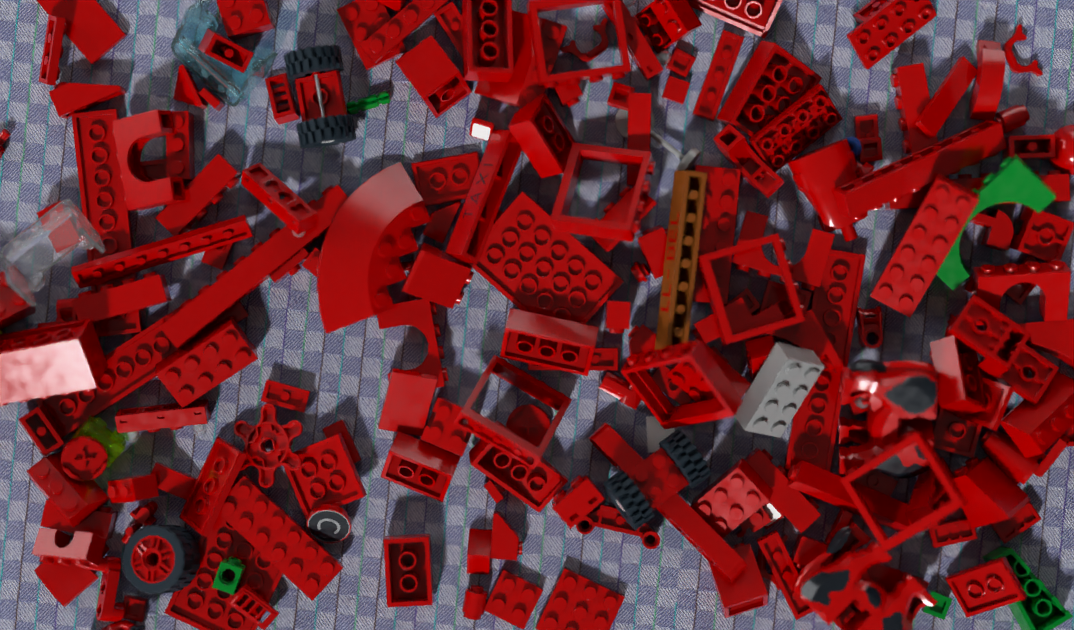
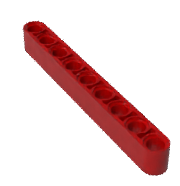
[589,423,747,582]

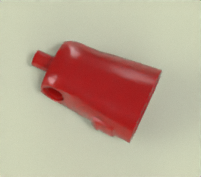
[787,138,868,242]

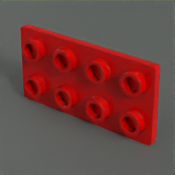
[847,0,937,69]

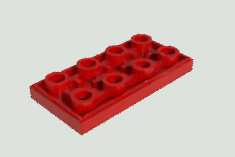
[748,83,843,172]

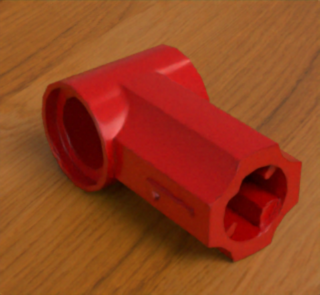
[598,371,642,410]

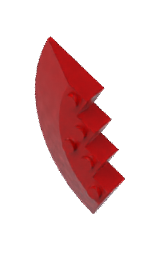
[316,162,431,334]

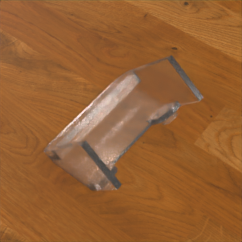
[0,199,106,307]

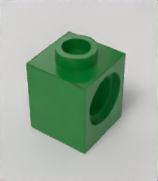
[212,557,246,595]

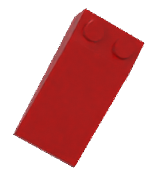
[469,420,568,513]

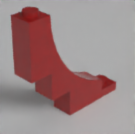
[691,297,844,373]
[1018,319,1074,369]

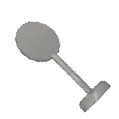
[615,109,701,171]

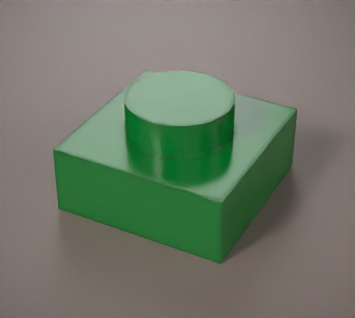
[921,590,952,620]

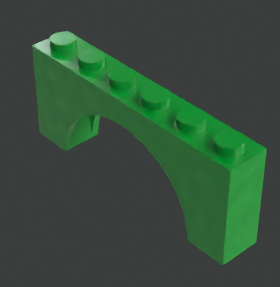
[936,155,1056,291]

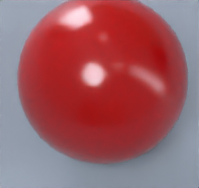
[1048,125,1074,175]

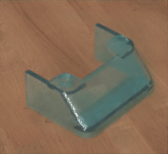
[171,0,278,106]

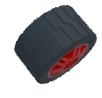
[122,524,201,594]

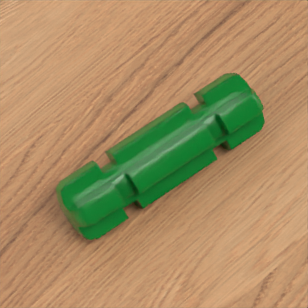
[347,91,391,115]

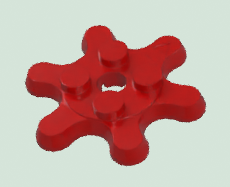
[234,403,303,488]

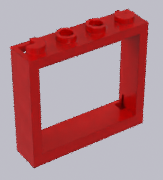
[526,0,631,88]
[550,143,656,242]
[697,233,807,346]
[621,340,743,429]
[454,355,572,469]
[840,430,968,552]

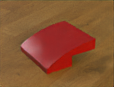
[34,542,99,607]

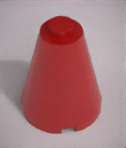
[980,430,1047,487]

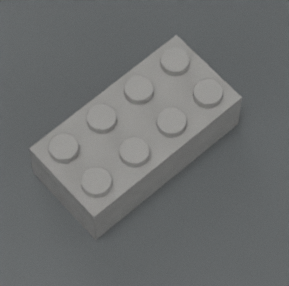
[735,342,824,438]

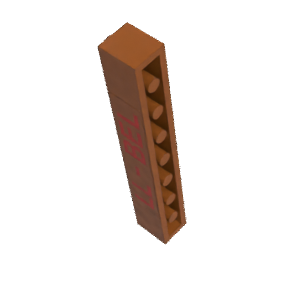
[655,170,707,350]

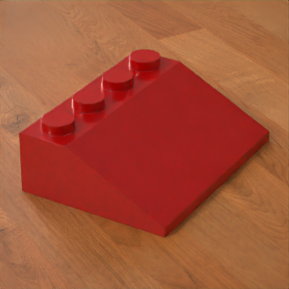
[687,0,783,38]
[474,10,568,109]
[717,40,822,139]

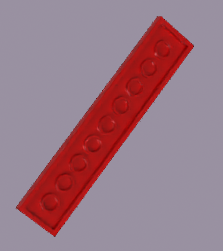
[71,109,143,337]
[784,249,866,472]
[36,294,249,438]

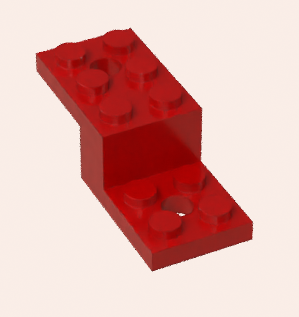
[948,294,1059,405]

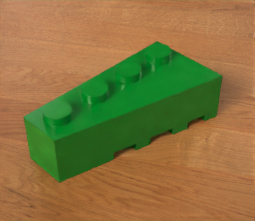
[983,546,1073,630]

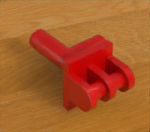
[121,501,158,544]

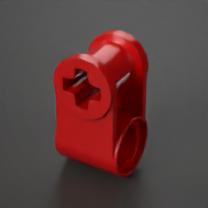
[856,306,883,349]

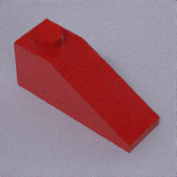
[49,82,127,119]

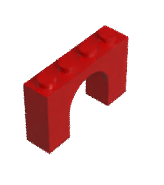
[112,109,186,211]
[732,210,835,291]
[972,260,1071,325]
[377,299,449,388]

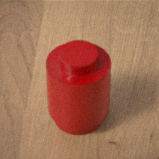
[994,104,1030,133]
[462,585,488,620]

